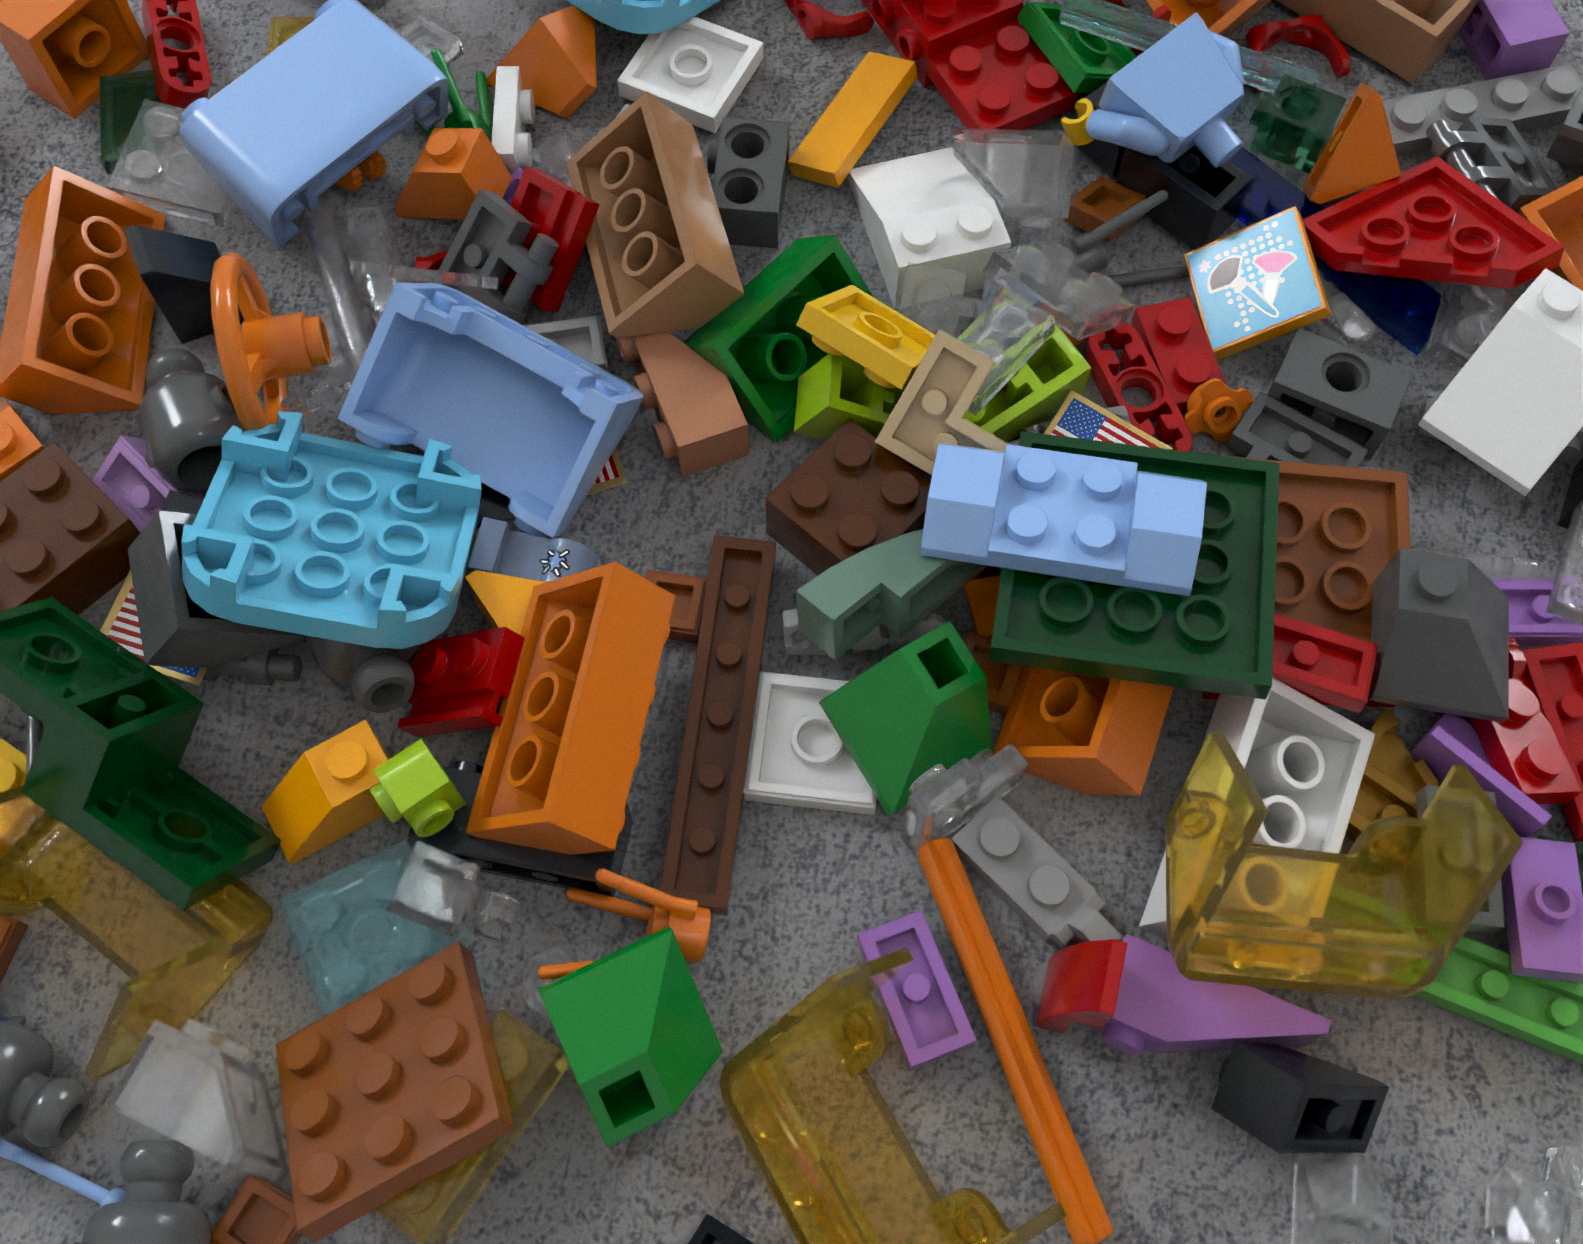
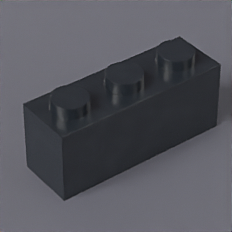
[406,761,633,897]

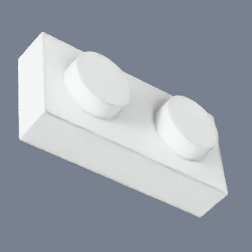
[491,66,535,174]

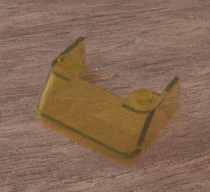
[1165,731,1523,999]
[0,785,273,1082]
[720,947,1067,1244]

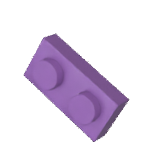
[856,910,977,1071]

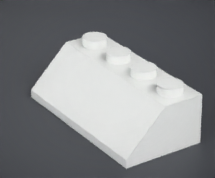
[1139,677,1375,982]

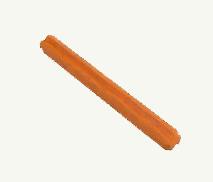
[918,837,1113,1244]

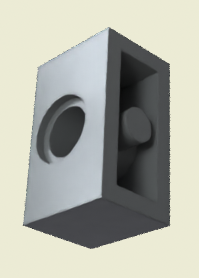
[1267,327,1414,460]

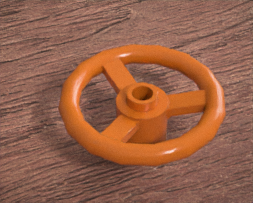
[210,252,332,431]

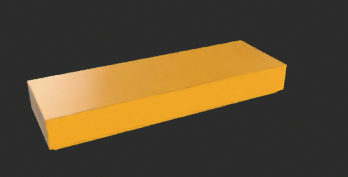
[788,51,918,188]

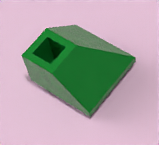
[819,621,993,817]
[538,926,723,1147]

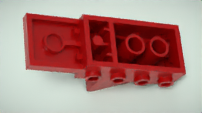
[860,0,1078,148]

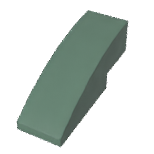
[796,529,987,660]

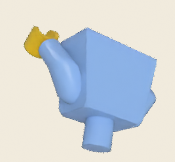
[1061,13,1244,168]

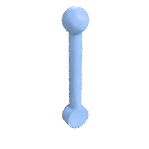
[0,1138,125,1207]

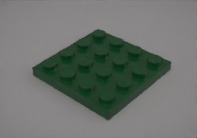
[989,431,1280,700]

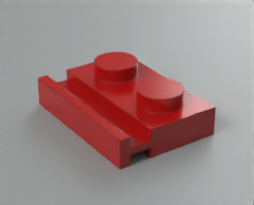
[501,166,600,312]
[397,627,525,737]

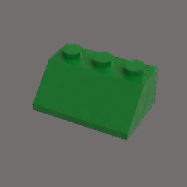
[683,235,873,442]

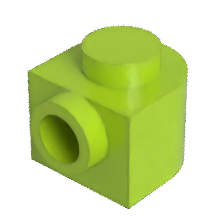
[369,738,466,837]

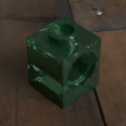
[1249,74,1347,174]

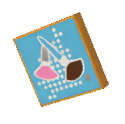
[1184,206,1331,361]

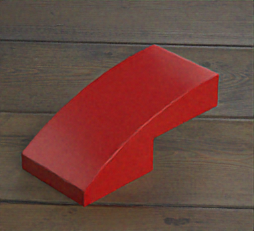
[1035,939,1128,1034]

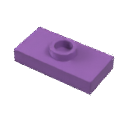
[1499,835,1583,983]

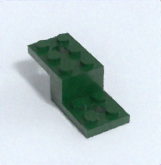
[0,597,281,911]

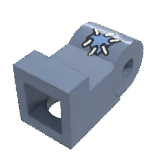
[467,517,599,582]

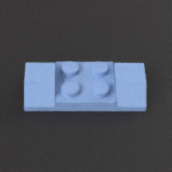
[920,443,1207,596]

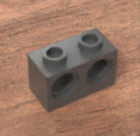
[707,117,790,248]

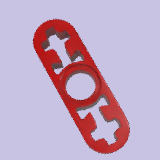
[141,0,211,112]
[1084,320,1192,452]

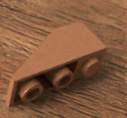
[615,332,749,478]

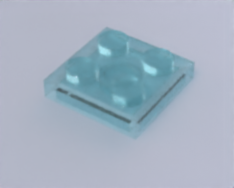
[279,839,454,1017]

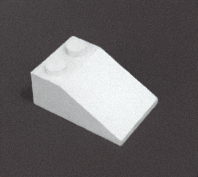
[847,147,1011,309]
[1418,268,1583,496]

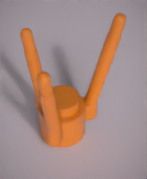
[537,869,711,980]

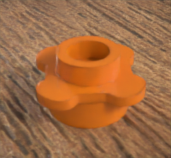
[1184,378,1253,443]

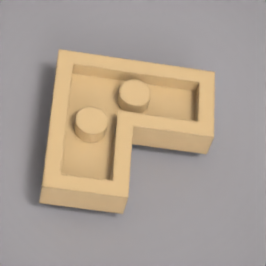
[875,330,1008,475]

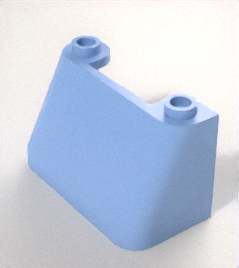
[180,0,449,249]
[337,283,644,538]

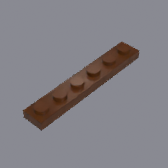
[660,535,776,916]

